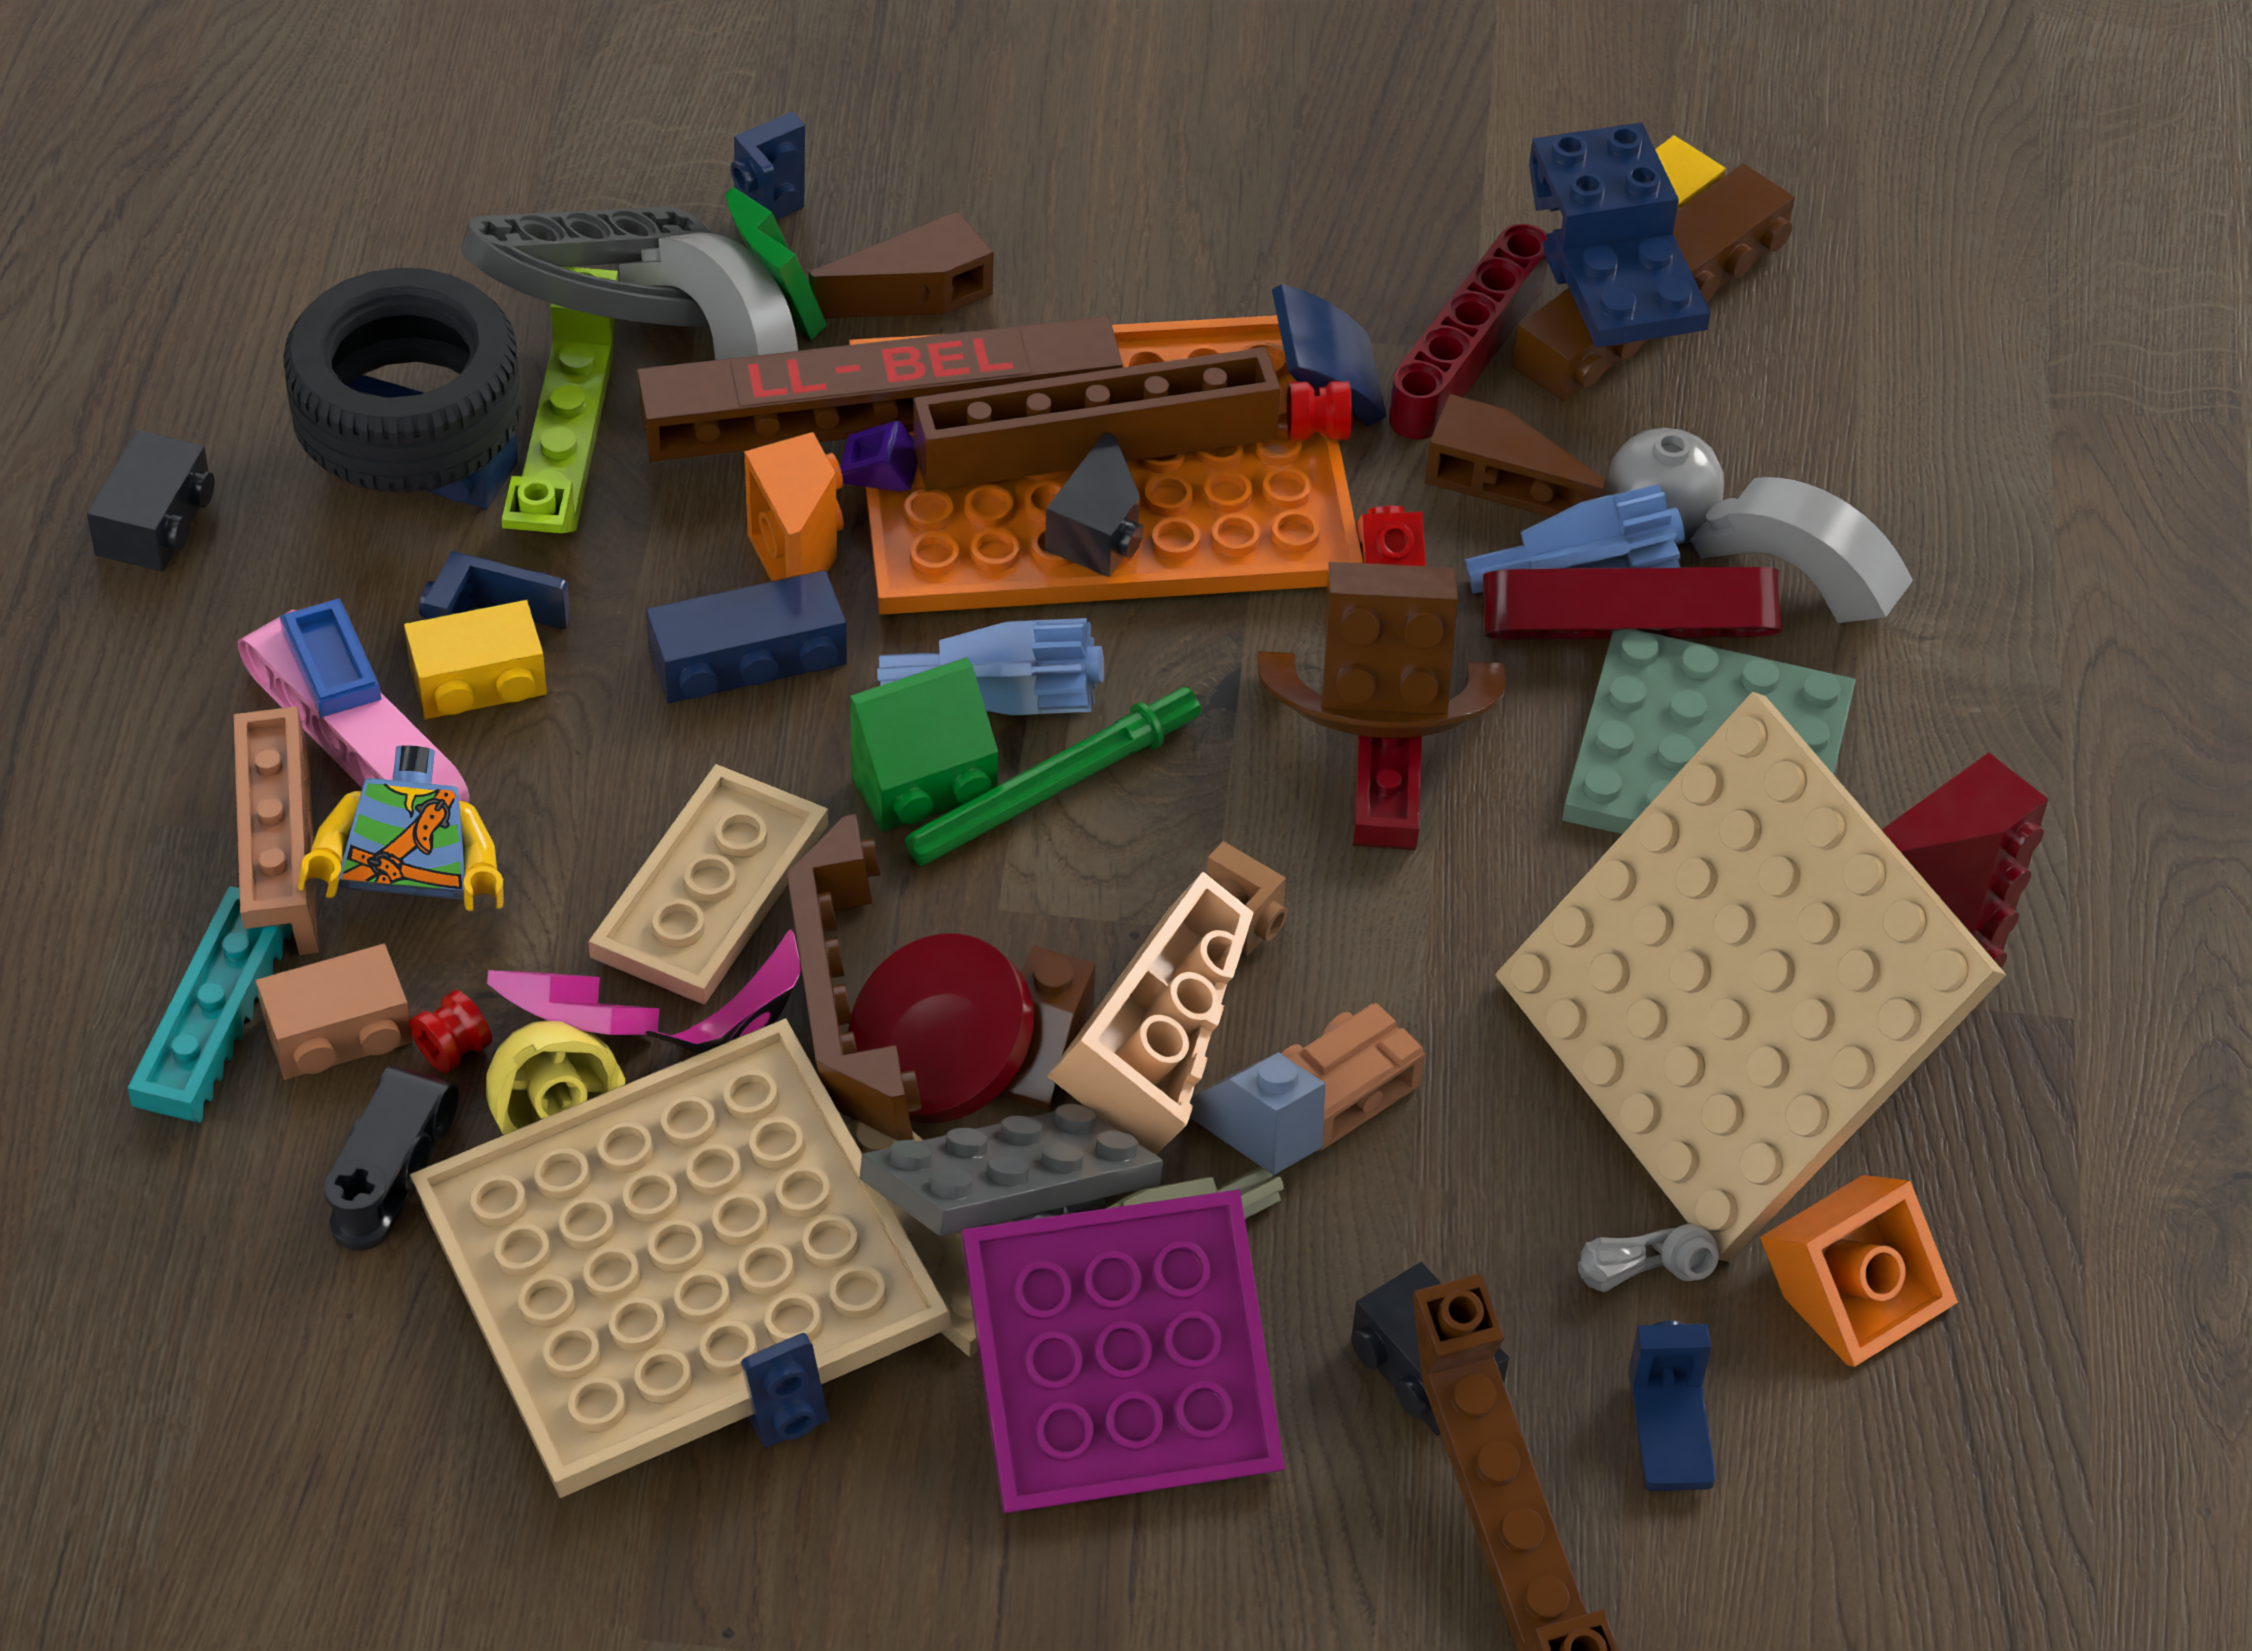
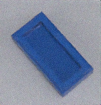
[280,598,381,718]

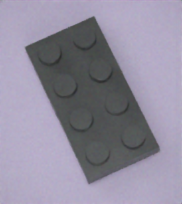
[859,1104,1163,1236]

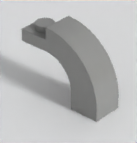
[619,232,798,360]
[1690,477,1913,623]

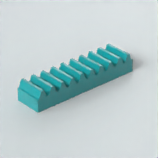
[127,886,292,1123]

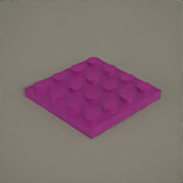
[960,1189,1285,1514]

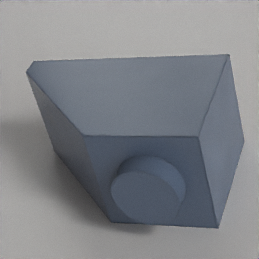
[1189,1052,1326,1175]

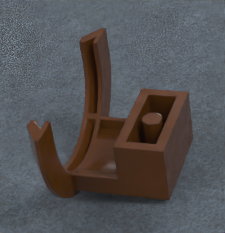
[1258,562,1506,738]

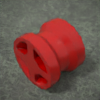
[409,989,492,1074]

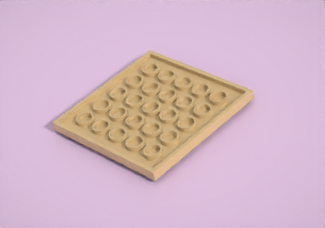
[1495,692,2006,1262]
[410,1018,952,1498]

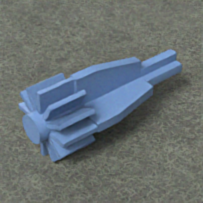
[1464,484,1685,594]
[877,618,1104,715]

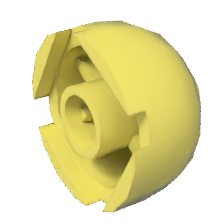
[486,1020,625,1135]

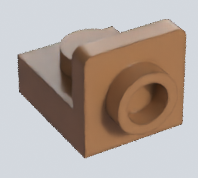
[1207,841,1288,956]

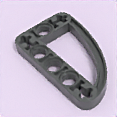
[461,207,711,327]

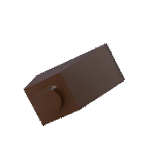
[998,946,1096,1111]

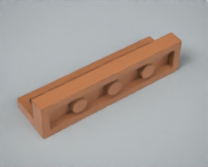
[233,706,319,955]

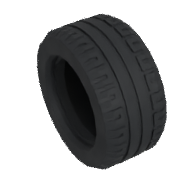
[283,268,522,493]

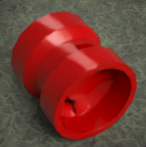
[1286,381,1352,441]

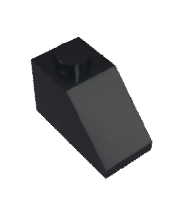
[1045,432,1144,577]

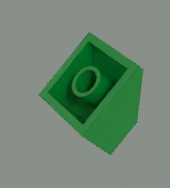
[850,657,998,832]

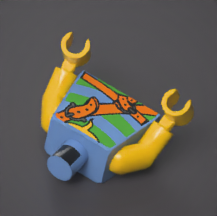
[297,745,504,911]

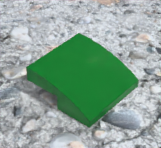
[725,187,827,341]

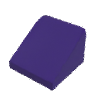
[840,421,918,491]

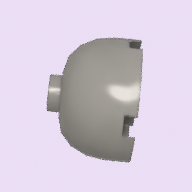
[1604,427,1724,545]

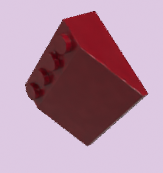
[1881,752,2048,969]

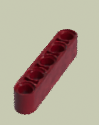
[1388,223,1548,440]
[1483,567,1782,640]

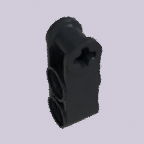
[323,1065,459,1250]

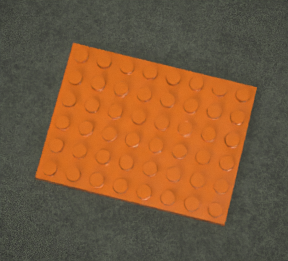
[849,315,1363,615]

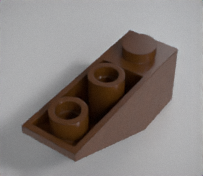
[808,211,994,318]

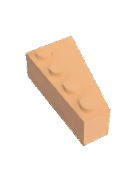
[1047,872,1254,1155]

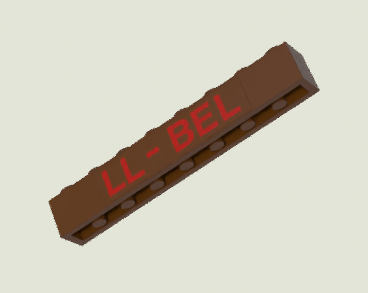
[637,316,1123,462]

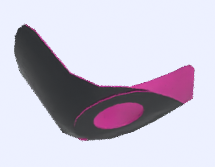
[645,929,802,1053]

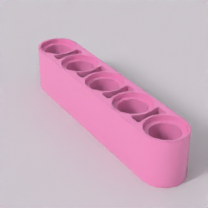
[238,609,470,803]

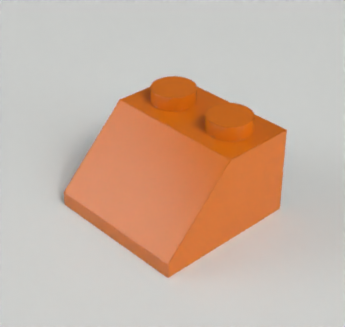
[744,432,844,581]
[1760,1175,1958,1367]

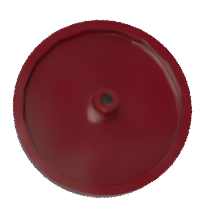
[848,933,1034,1123]

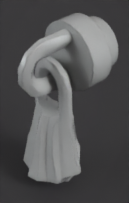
[1578,1224,1719,1292]

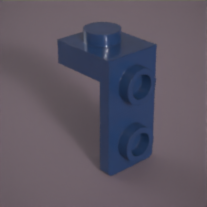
[419,551,570,629]
[1628,1320,1716,1491]
[741,1333,829,1449]

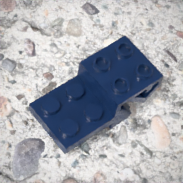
[1529,122,1711,348]

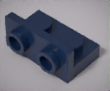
[730,111,805,229]

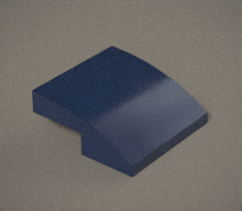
[1272,284,1387,427]

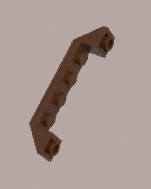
[787,814,922,1141]
[1412,1273,1619,1651]

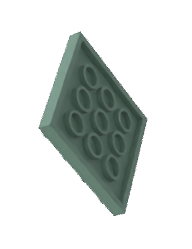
[1562,629,1856,834]

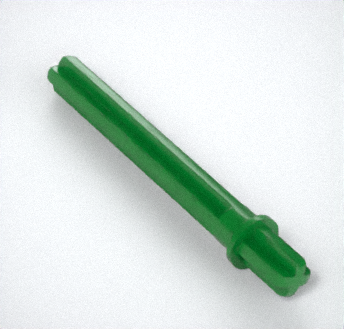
[904,687,1202,866]

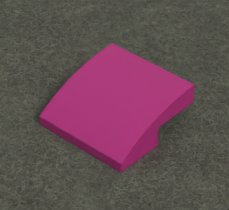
[487,970,660,1035]

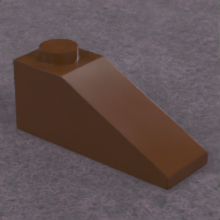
[1425,394,1606,517]

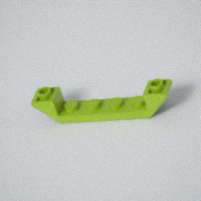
[502,267,618,533]

